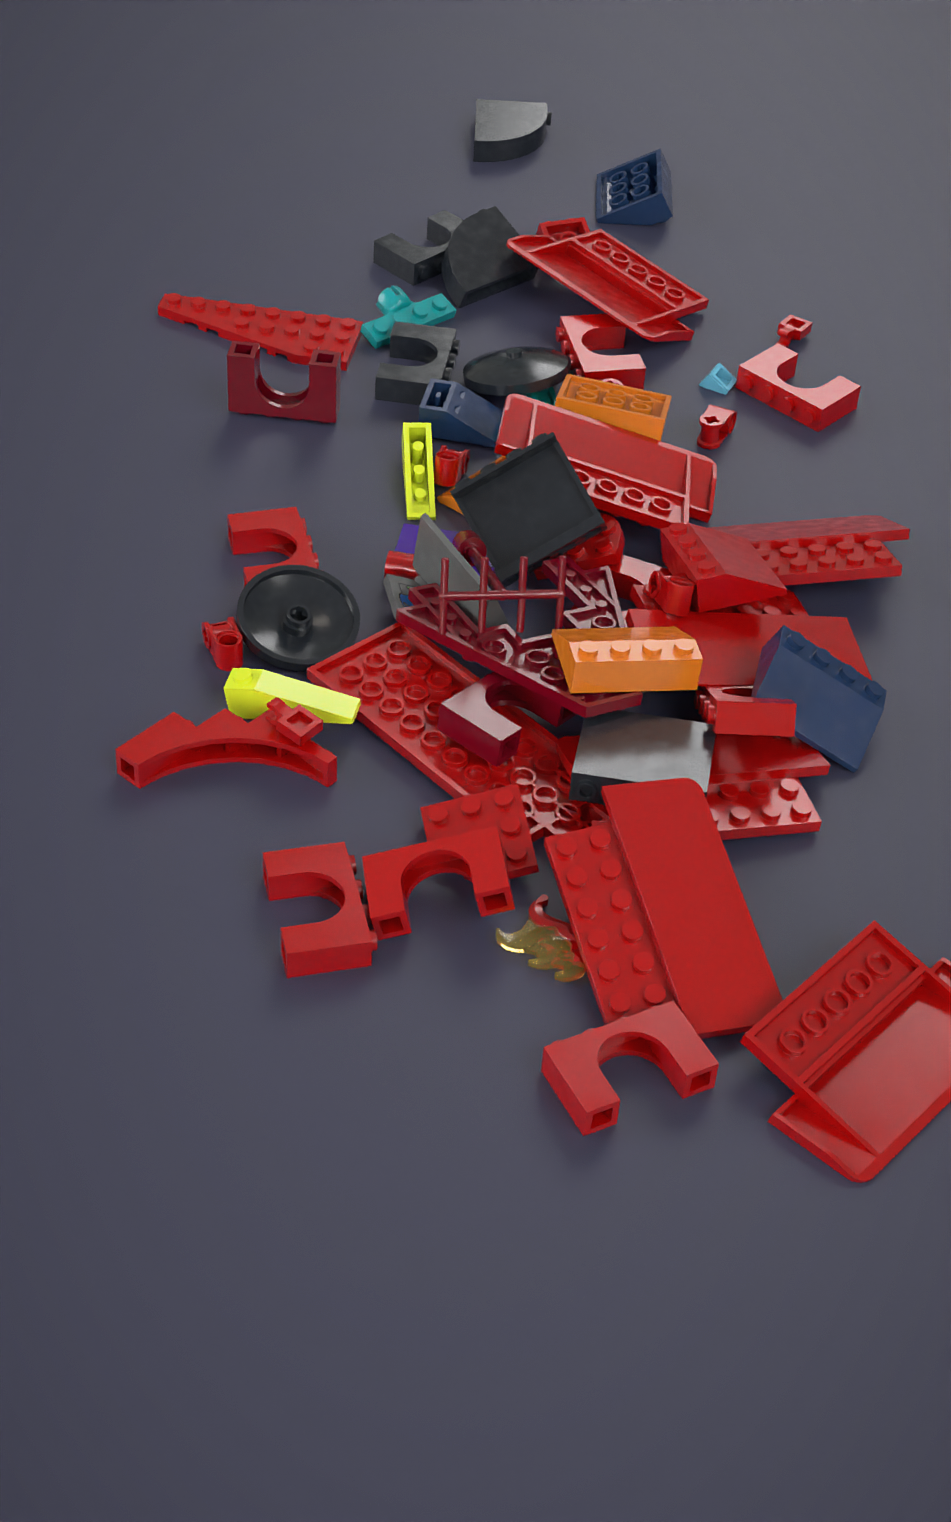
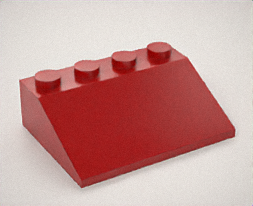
[660,522,787,613]

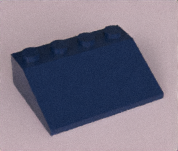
[596,148,673,225]
[751,625,887,773]

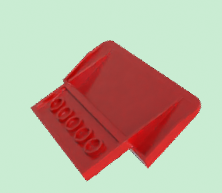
[506,229,709,342]
[494,393,717,529]
[706,515,910,586]
[625,584,872,687]
[556,734,831,840]
[544,778,783,1039]
[740,920,951,1183]

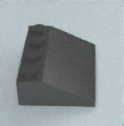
[412,513,510,628]

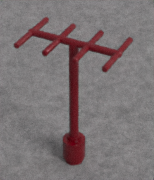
[438,530,567,635]

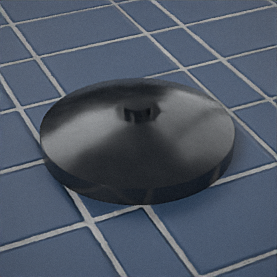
[463,346,569,396]
[236,565,360,671]

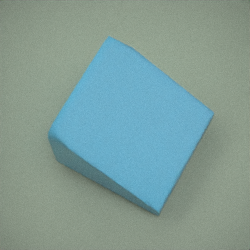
[699,363,737,395]

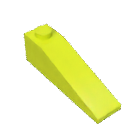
[402,423,436,520]
[224,668,361,724]

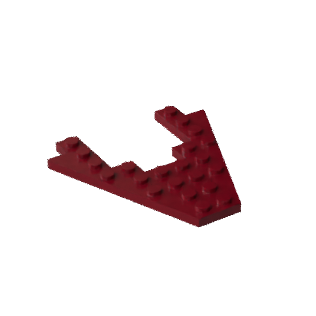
[396,556,643,718]

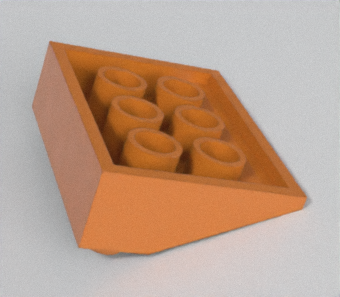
[555,374,672,441]
[551,626,703,693]

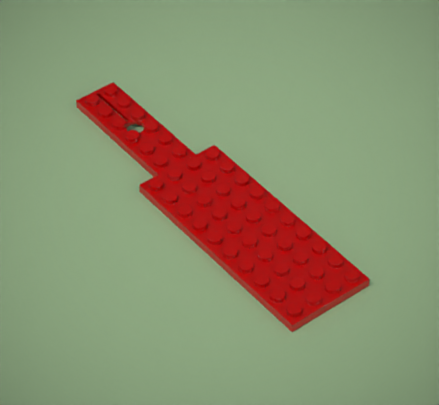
[307,622,610,843]

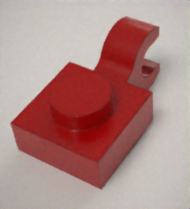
[775,314,813,348]
[266,697,323,746]

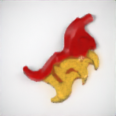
[496,894,586,982]

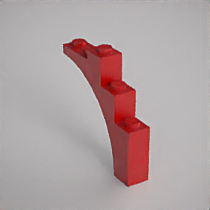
[115,708,337,789]

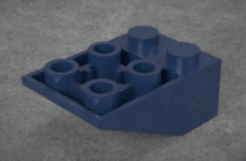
[418,378,503,447]

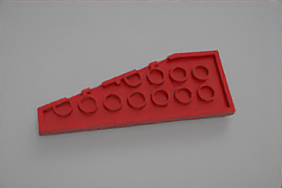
[158,293,364,371]

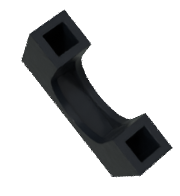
[373,210,463,286]
[375,321,460,405]

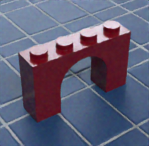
[227,341,341,423]
[437,672,577,767]

